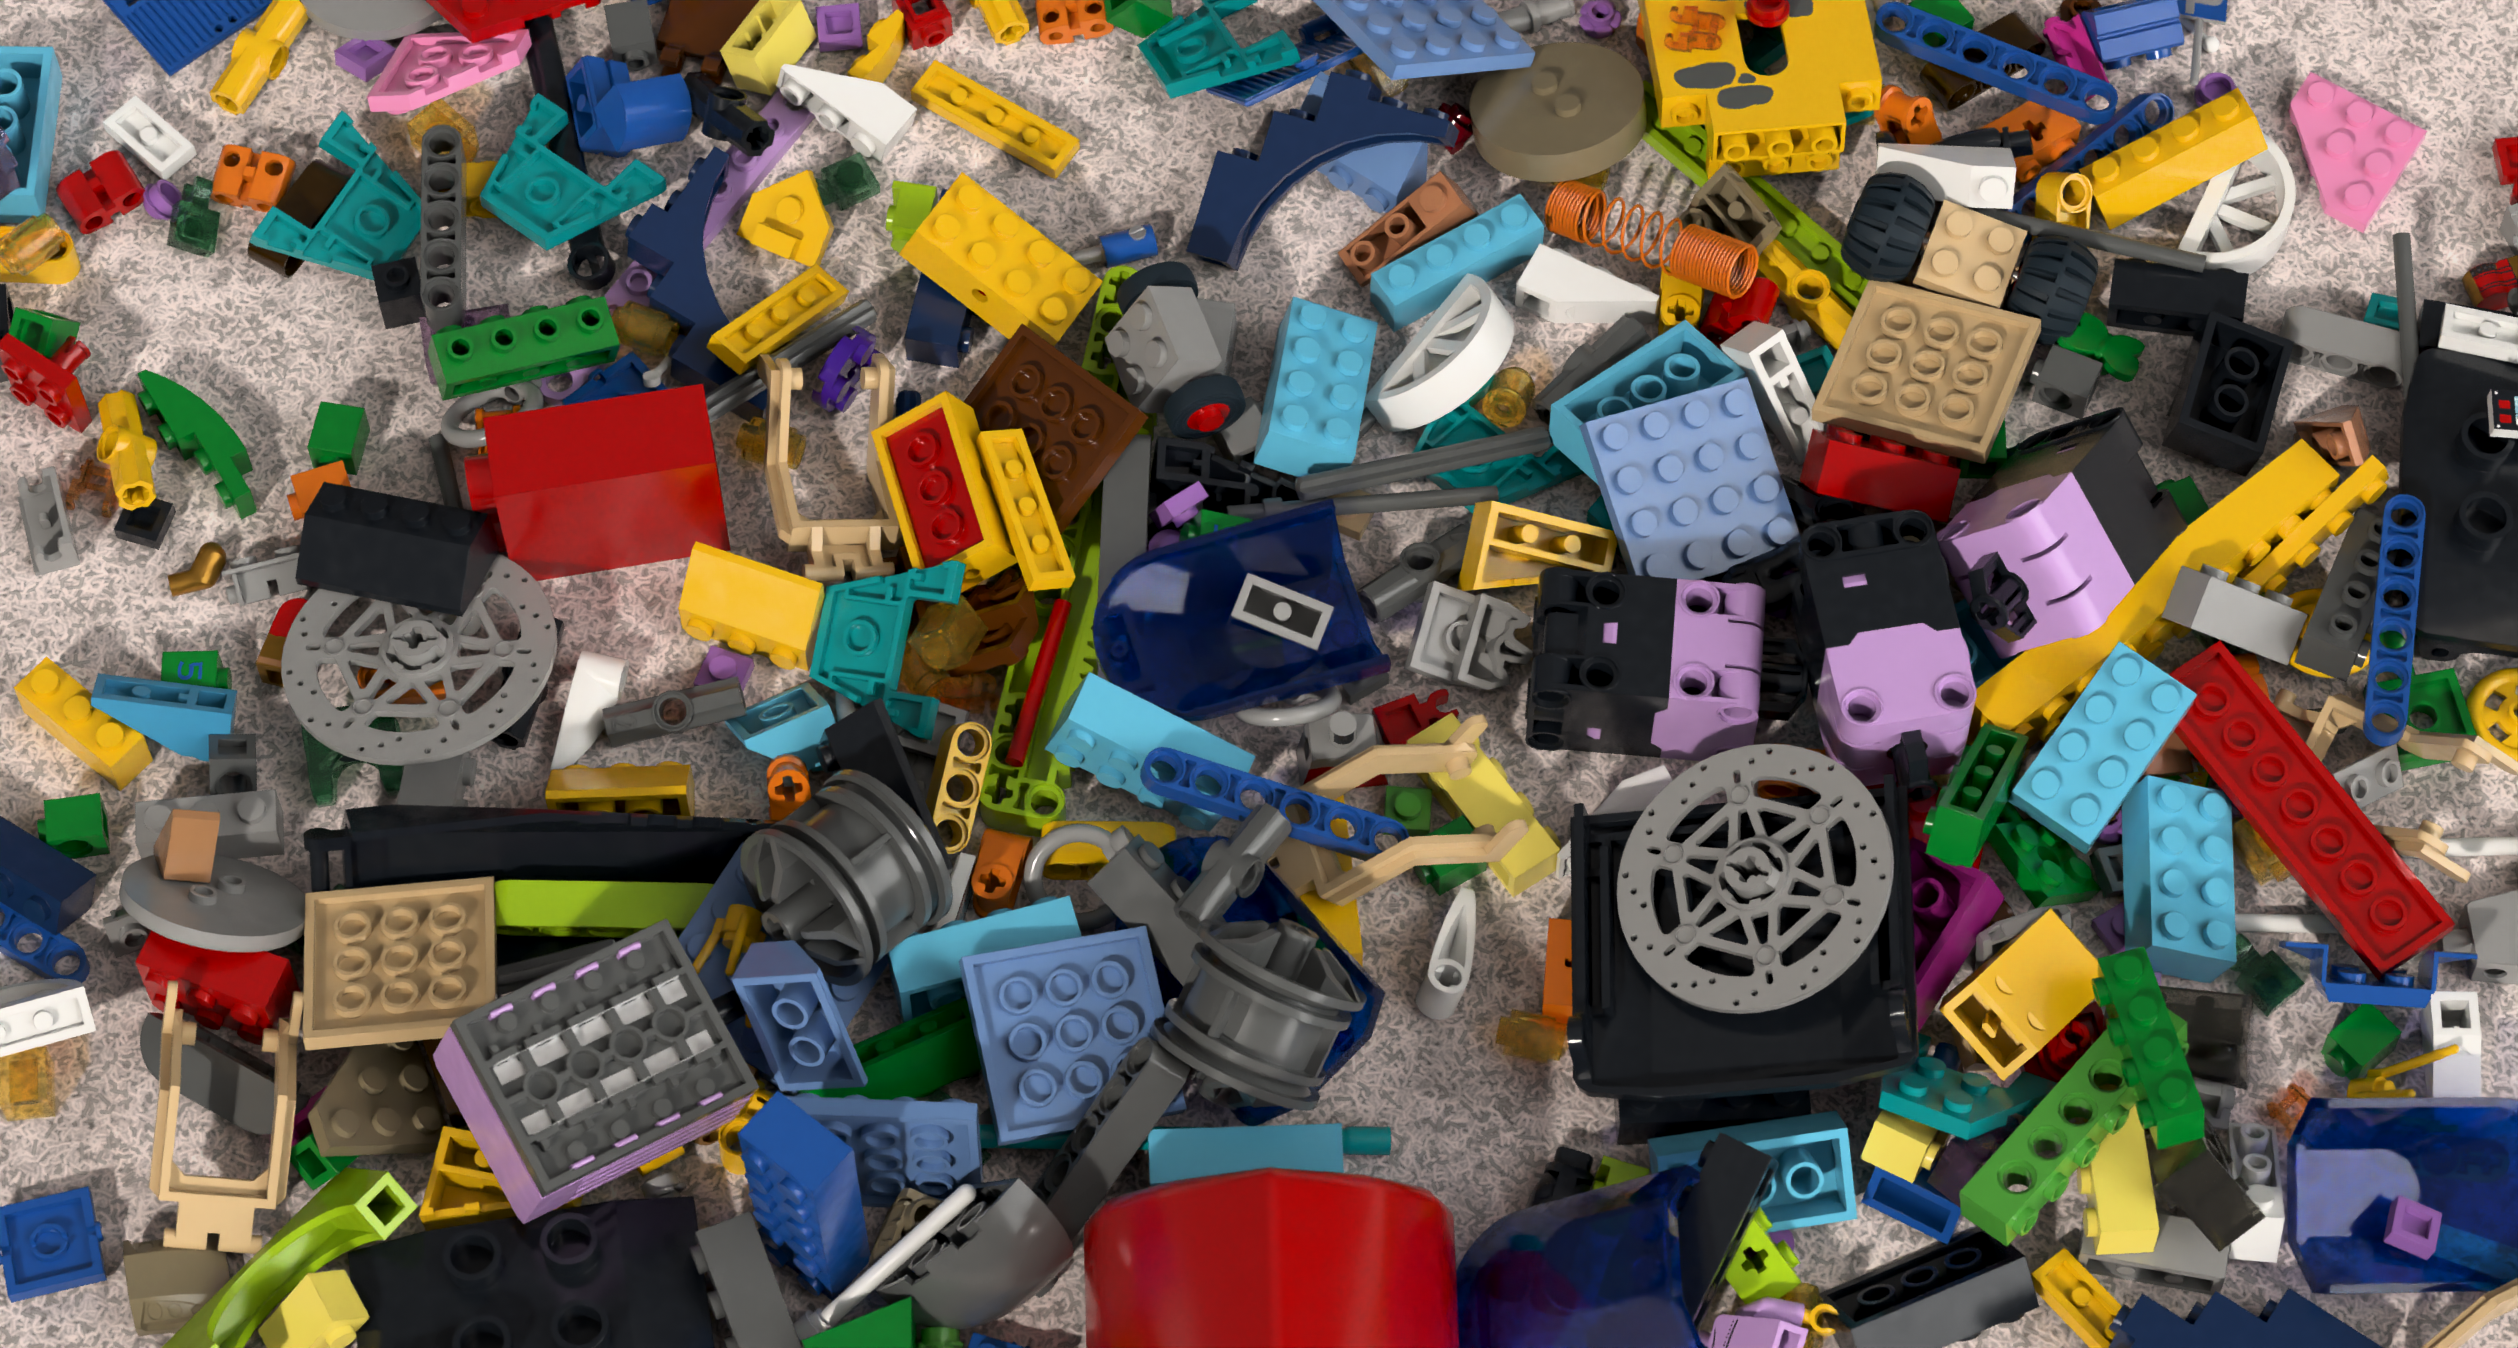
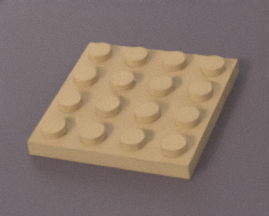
[1812,280,2041,464]
[303,876,497,1051]

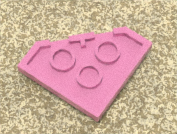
[367,29,532,115]
[2288,72,2427,233]

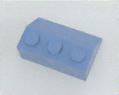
[1300,71,1428,213]
[731,940,868,1091]

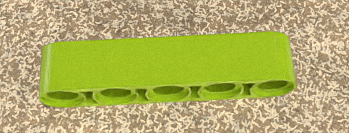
[494,880,714,938]

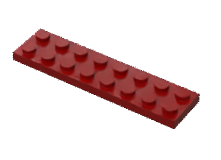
[2168,640,2455,980]

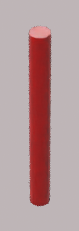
[1005,599,1072,767]

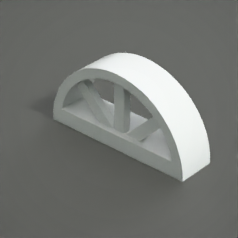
[2178,132,2296,275]
[1364,273,1514,432]
[0,979,96,1057]

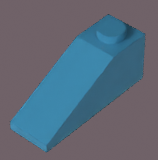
[91,673,237,762]

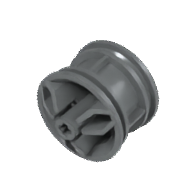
[740,769,952,987]
[1150,918,1367,1111]

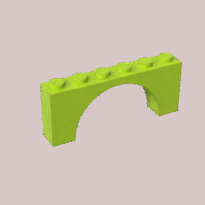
[161,1167,418,1348]

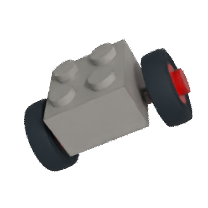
[1104,261,1246,439]

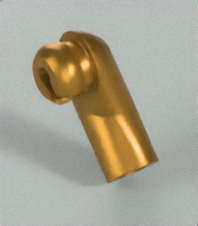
[167,542,226,597]

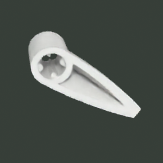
[550,650,629,770]
[1416,888,1476,1020]

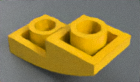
[847,9,906,83]

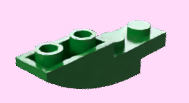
[137,369,257,520]

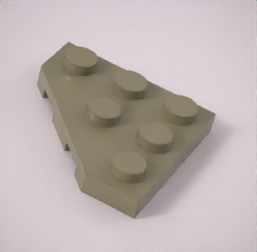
[307,1041,447,1157]

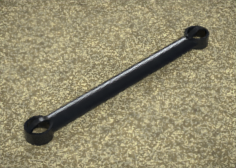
[522,15,616,291]

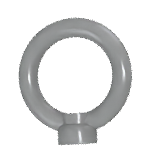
[441,378,544,448]
[1231,665,1342,727]
[1023,824,1135,931]

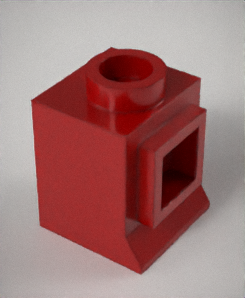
[891,0,953,51]

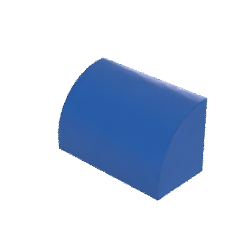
[593,73,692,152]
[1861,1159,1972,1245]

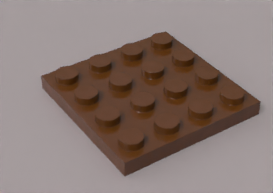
[964,324,1149,535]

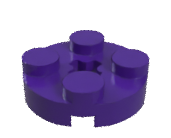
[811,326,881,413]

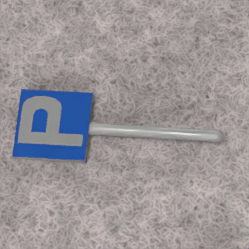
[2177,0,2227,87]

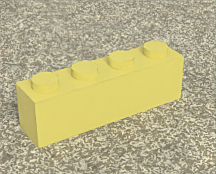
[1406,713,1561,897]
[2073,1084,2159,1255]

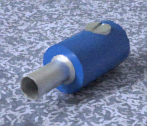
[1071,223,1158,268]

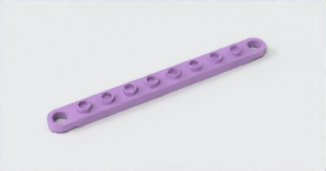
[540,89,816,406]

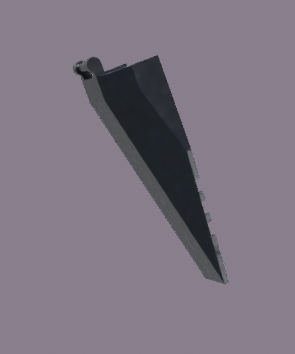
[303,804,781,966]

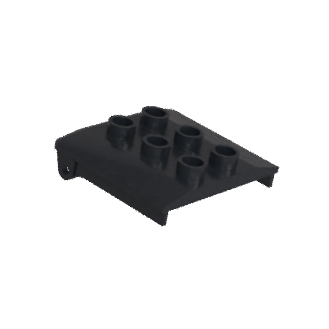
[2396,348,2518,662]
[1567,774,1919,1102]
[348,1196,715,1348]

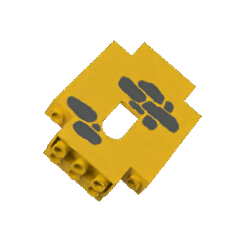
[1638,0,1882,180]

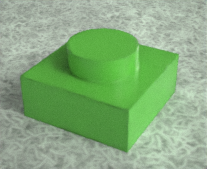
[1383,786,1432,836]

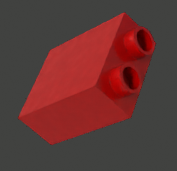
[464,384,731,581]

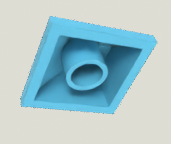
[725,682,836,771]

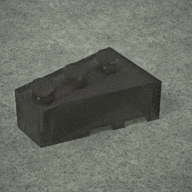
[2102,986,2254,1090]
[2144,1116,2266,1252]

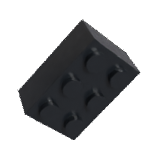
[2162,310,2294,477]

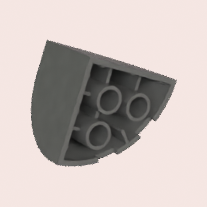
[875,1178,1074,1330]

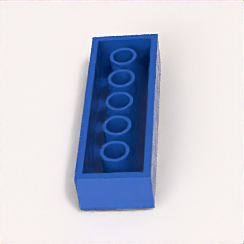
[738,1091,871,1301]

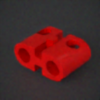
[56,150,145,234]
[1699,277,1780,349]

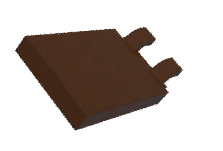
[656,0,759,86]

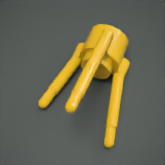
[692,904,766,1028]
[2347,1044,2459,1129]

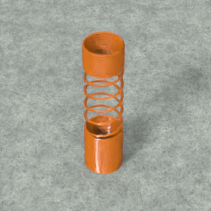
[1544,180,1759,299]

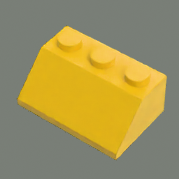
[678,541,825,671]
[545,761,695,816]

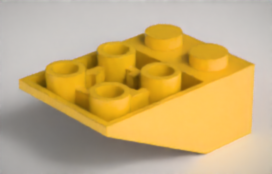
[1939,907,2098,1081]

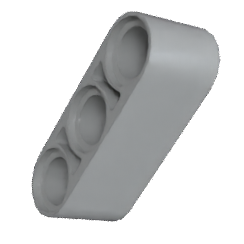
[2279,306,2403,388]

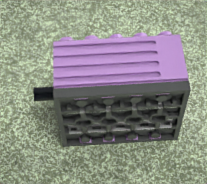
[433,918,759,1224]

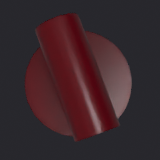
[1438,102,1473,155]

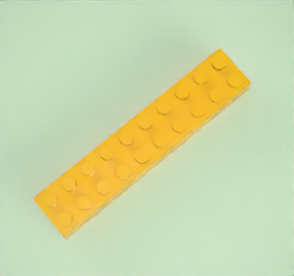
[1966,439,2340,761]

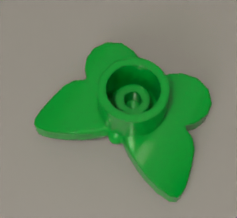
[2057,312,2145,382]

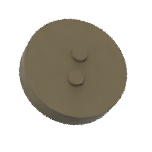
[1469,42,1648,182]

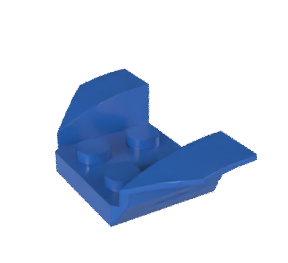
[2279,940,2478,1008]

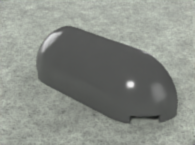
[140,1012,310,1134]

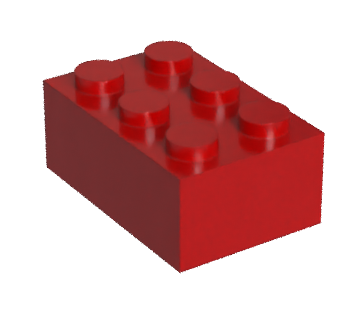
[1799,424,1961,523]
[135,930,300,1045]

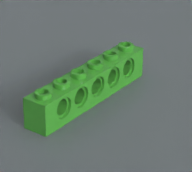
[1959,1009,2189,1247]

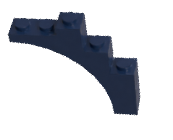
[1186,69,1459,271]
[625,146,767,429]
[2108,1288,2383,1348]

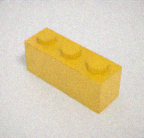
[13,657,153,791]

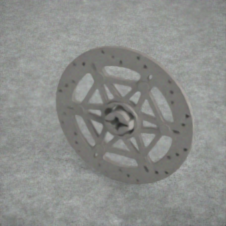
[281,553,557,766]
[1617,744,1894,1014]

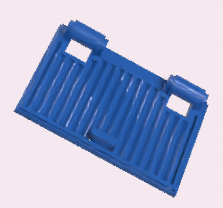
[102,0,272,77]
[1206,14,1364,107]

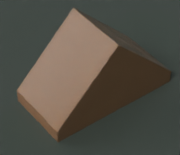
[154,809,220,883]

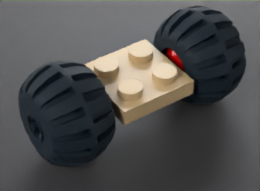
[1841,172,2098,345]

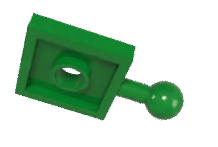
[2363,631,2476,771]
[1987,799,2101,908]

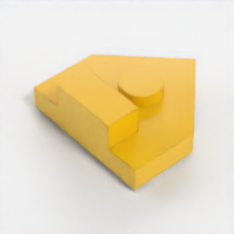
[736,170,834,267]

